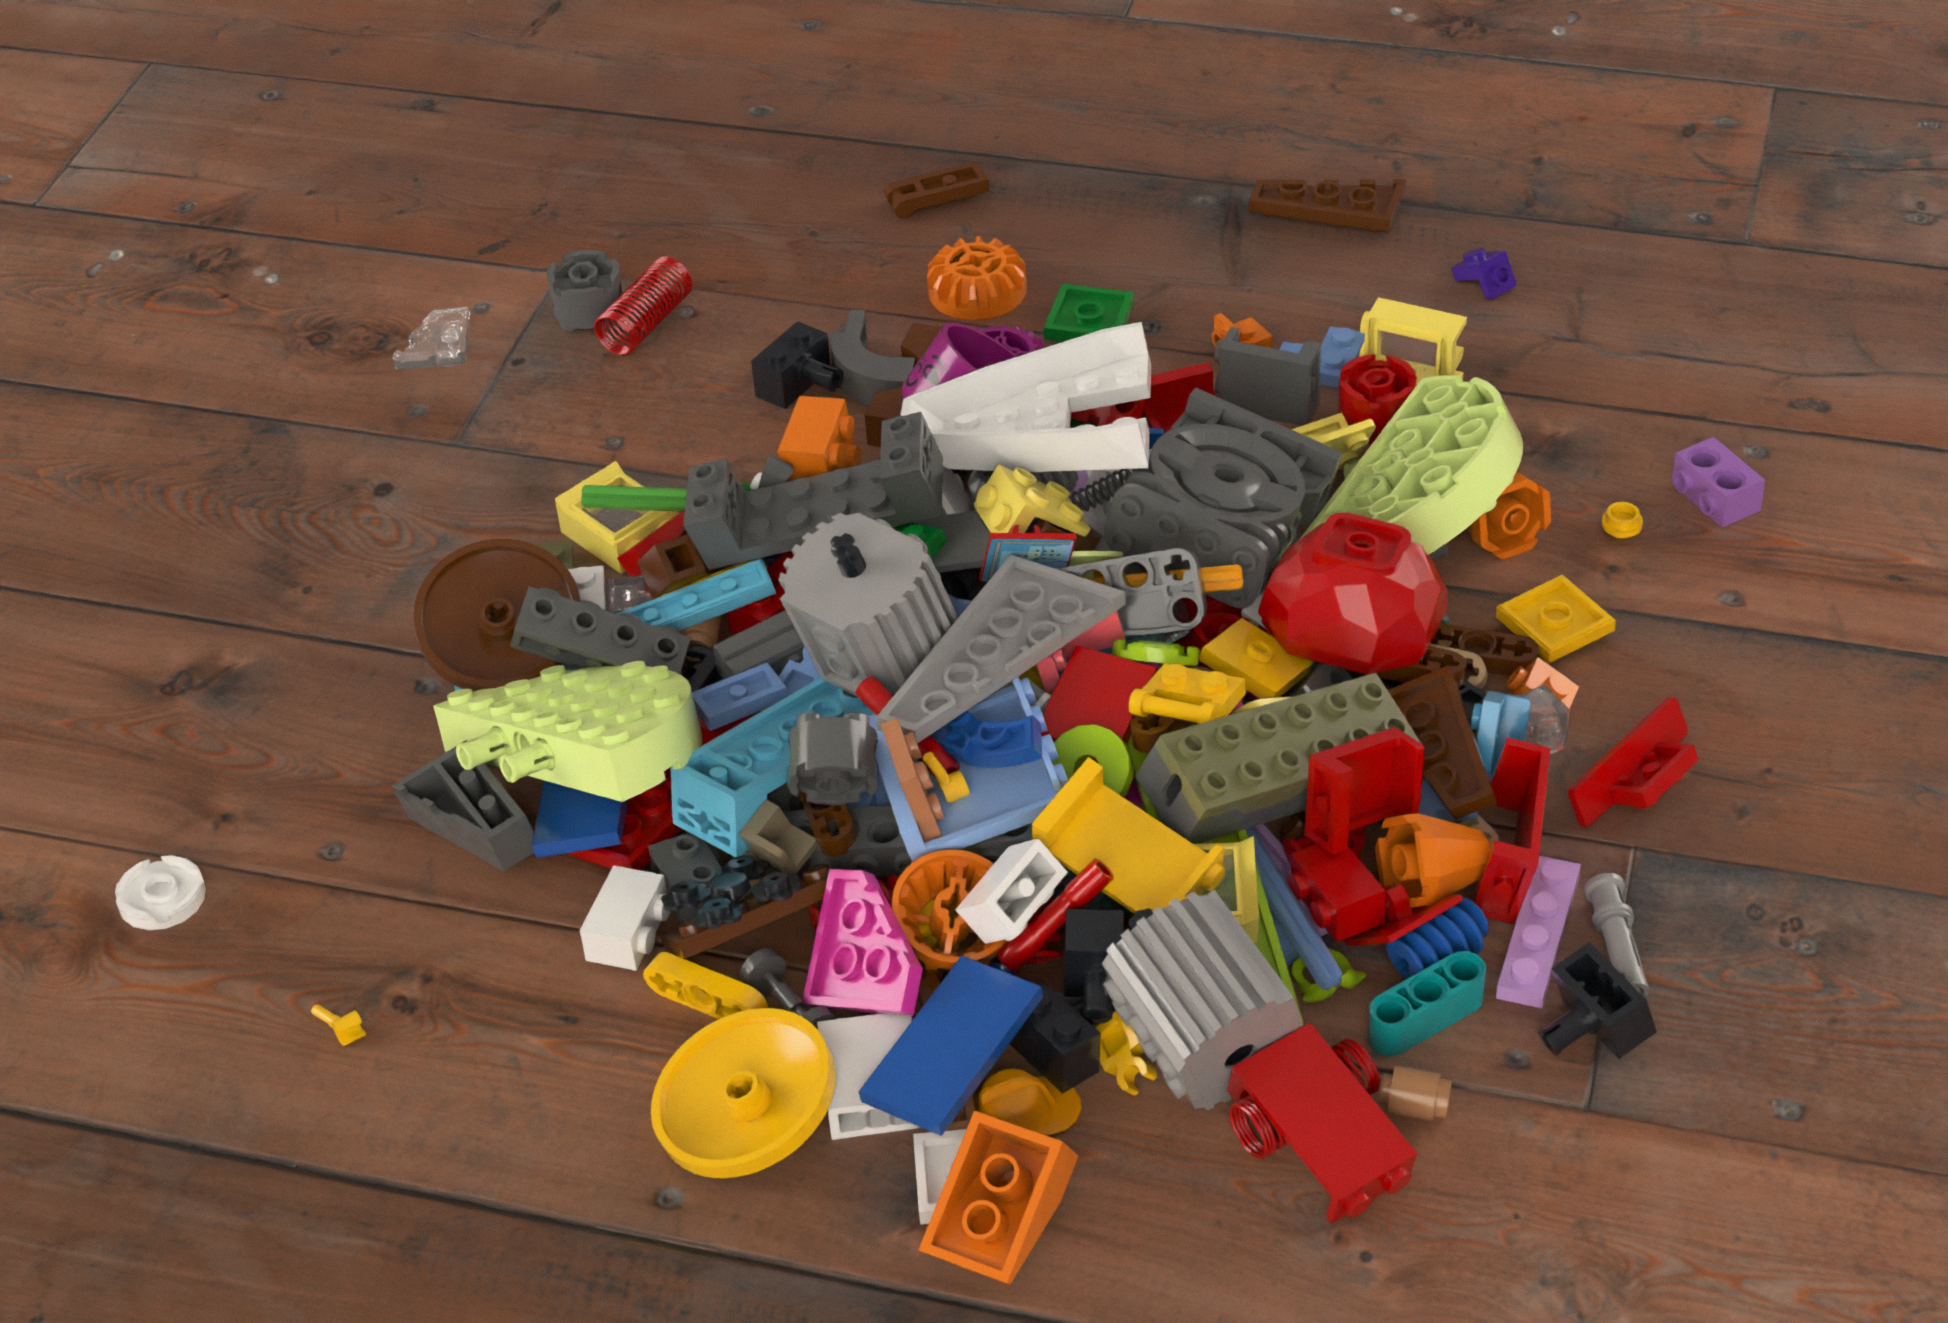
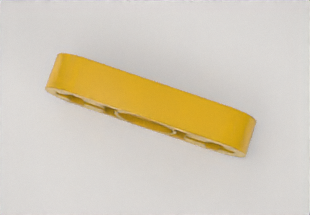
[643,952,768,1019]

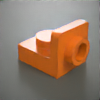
[1212,313,1273,348]

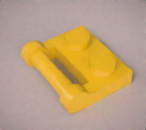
[1129,664,1246,724]

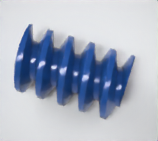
[1385,896,1488,979]

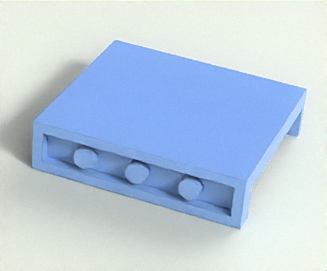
[868,677,1068,862]

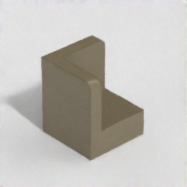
[739,799,818,875]

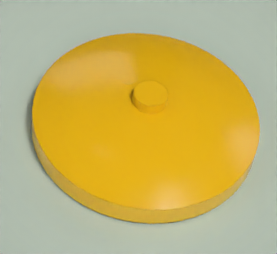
[651,1008,836,1178]

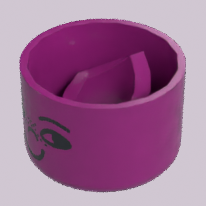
[902,322,1017,398]

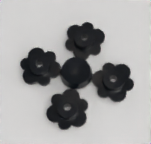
[661,855,803,929]

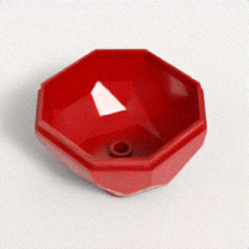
[1258,513,1447,675]

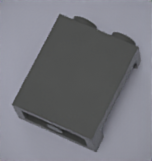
[1214,327,1321,426]

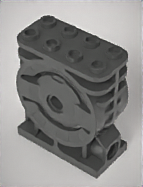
[1104,388,1343,608]

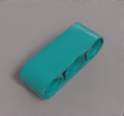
[1368,951,1486,1056]

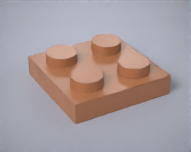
[880,718,945,842]

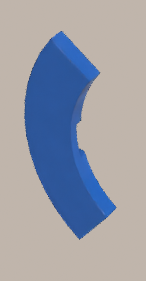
[930,710,1042,768]

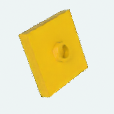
[1496,575,1616,664]
[1199,618,1314,699]

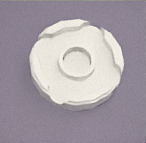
[115,855,206,930]

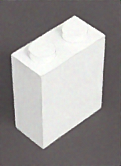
[817,1013,921,1140]

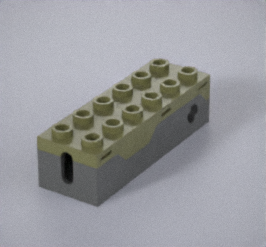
[1135,673,1421,844]

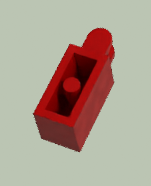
[1283,836,1385,942]

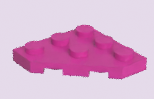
[802,869,923,1016]

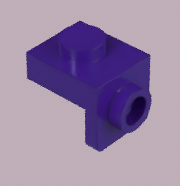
[1451,248,1517,299]

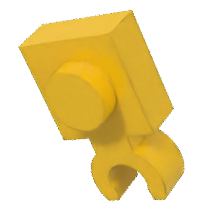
[1096,1011,1157,1096]

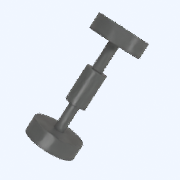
[740,948,837,1030]

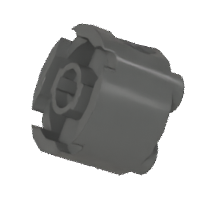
[546,250,624,332]
[787,712,878,805]

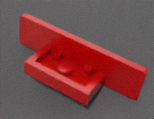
[1568,697,1699,827]

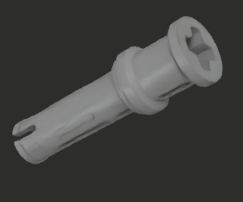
[1583,873,1650,997]

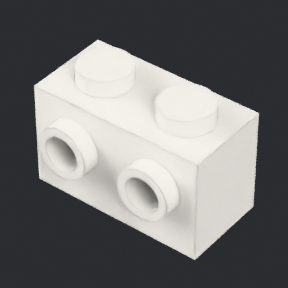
[956,838,1068,944]
[580,865,670,971]

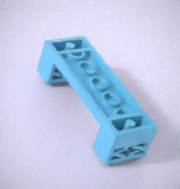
[670,677,873,858]

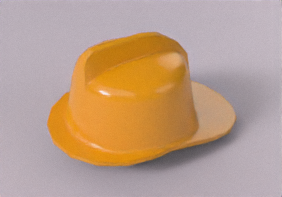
[973,1068,1082,1136]

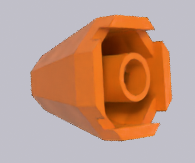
[1467,472,1551,560]
[1375,813,1492,908]

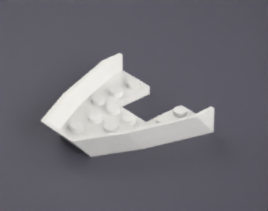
[900,322,1151,472]

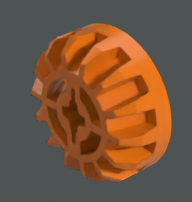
[927,236,1027,320]
[891,849,1007,971]

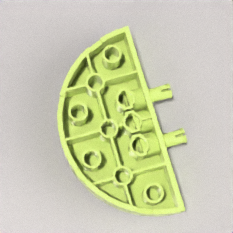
[1300,375,1523,555]
[433,661,702,802]

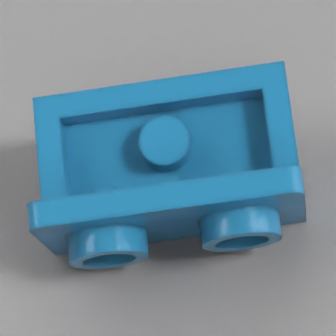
[1471,691,1532,780]

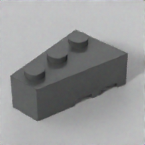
[392,740,534,871]

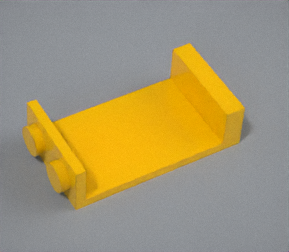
[1032,757,1226,913]

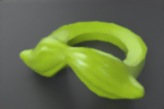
[1291,948,1366,1003]

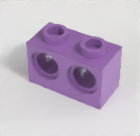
[1671,437,1765,528]

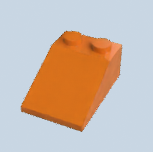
[918,1111,1078,1285]

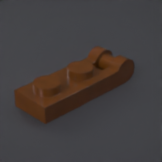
[884,161,989,219]

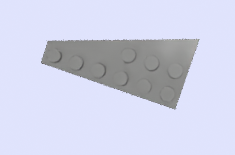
[876,554,1126,743]

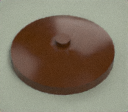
[413,539,581,692]

